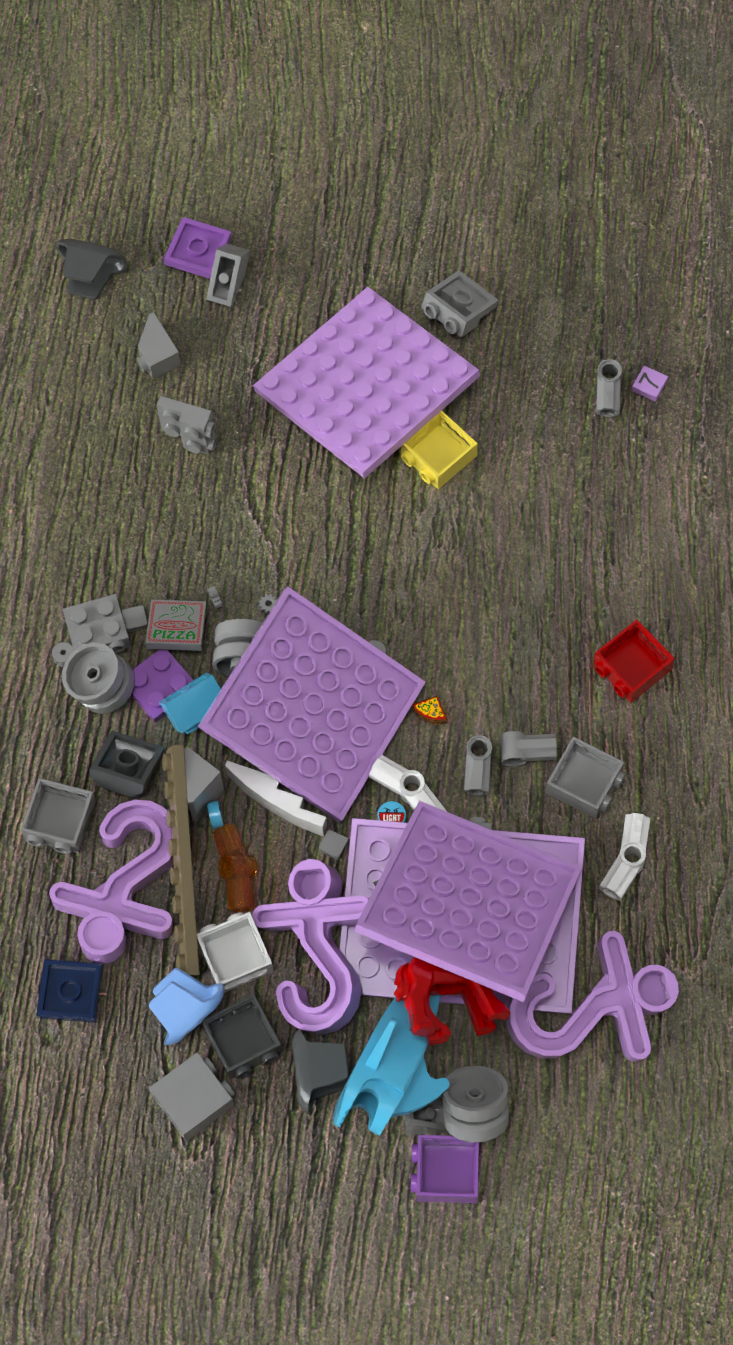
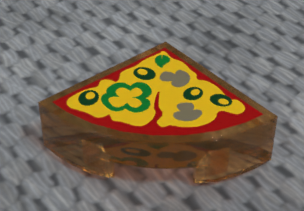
[411,695,448,725]

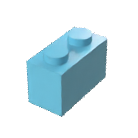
[159,673,221,734]

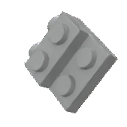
[421,270,499,338]
[157,396,218,454]
[62,594,131,653]

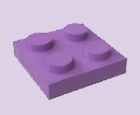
[164,217,232,279]
[131,649,193,723]

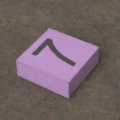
[632,366,668,402]

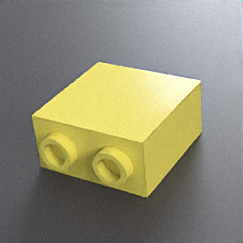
[400,410,478,489]

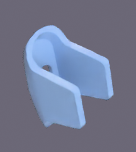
[149,968,224,1045]

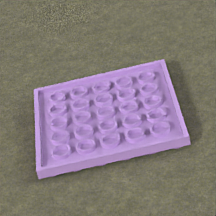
[253,287,480,479]
[197,586,425,822]
[354,801,582,1002]

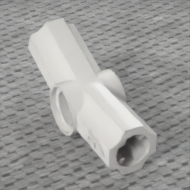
[369,755,447,812]
[599,813,650,901]

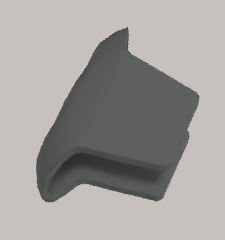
[56,238,128,300]
[292,1029,349,1114]

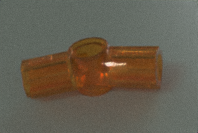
[212,824,257,912]

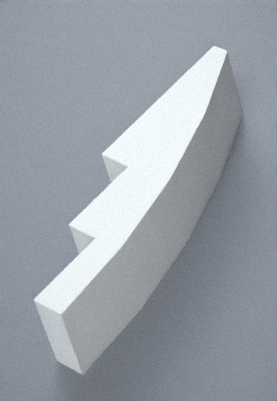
[225,761,327,837]

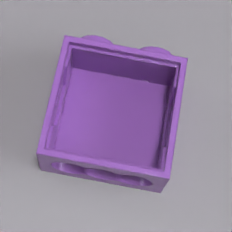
[411,1135,479,1203]

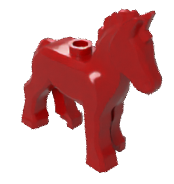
[394,957,511,1045]

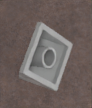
[184,748,224,822]

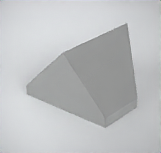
[405,1099,449,1135]

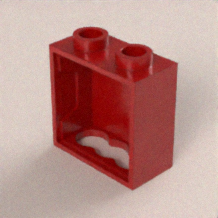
[593,619,675,703]

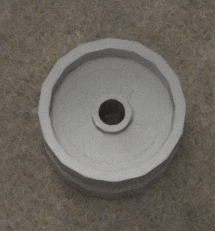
[212,619,263,677]
[62,642,135,714]
[442,1066,509,1143]

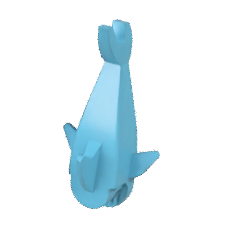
[333,995,450,1136]

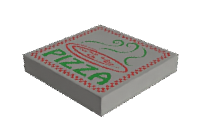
[145,600,207,651]

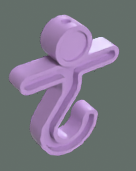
[49,799,174,964]
[252,859,369,1035]
[506,931,679,1062]

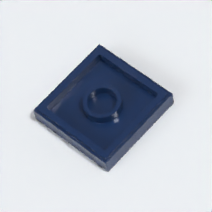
[36,959,103,1023]

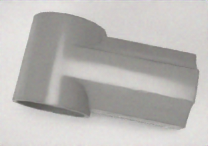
[596,359,622,418]
[499,731,557,767]
[464,735,492,796]

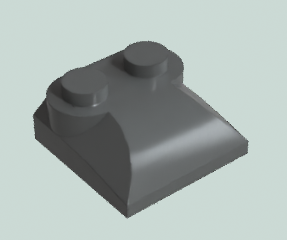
[90,730,164,797]

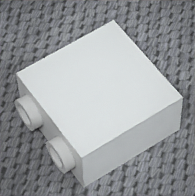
[197,912,274,993]

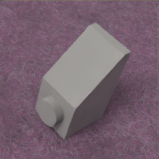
[206,243,251,307]
[137,312,181,379]

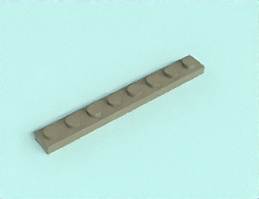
[162,745,199,978]

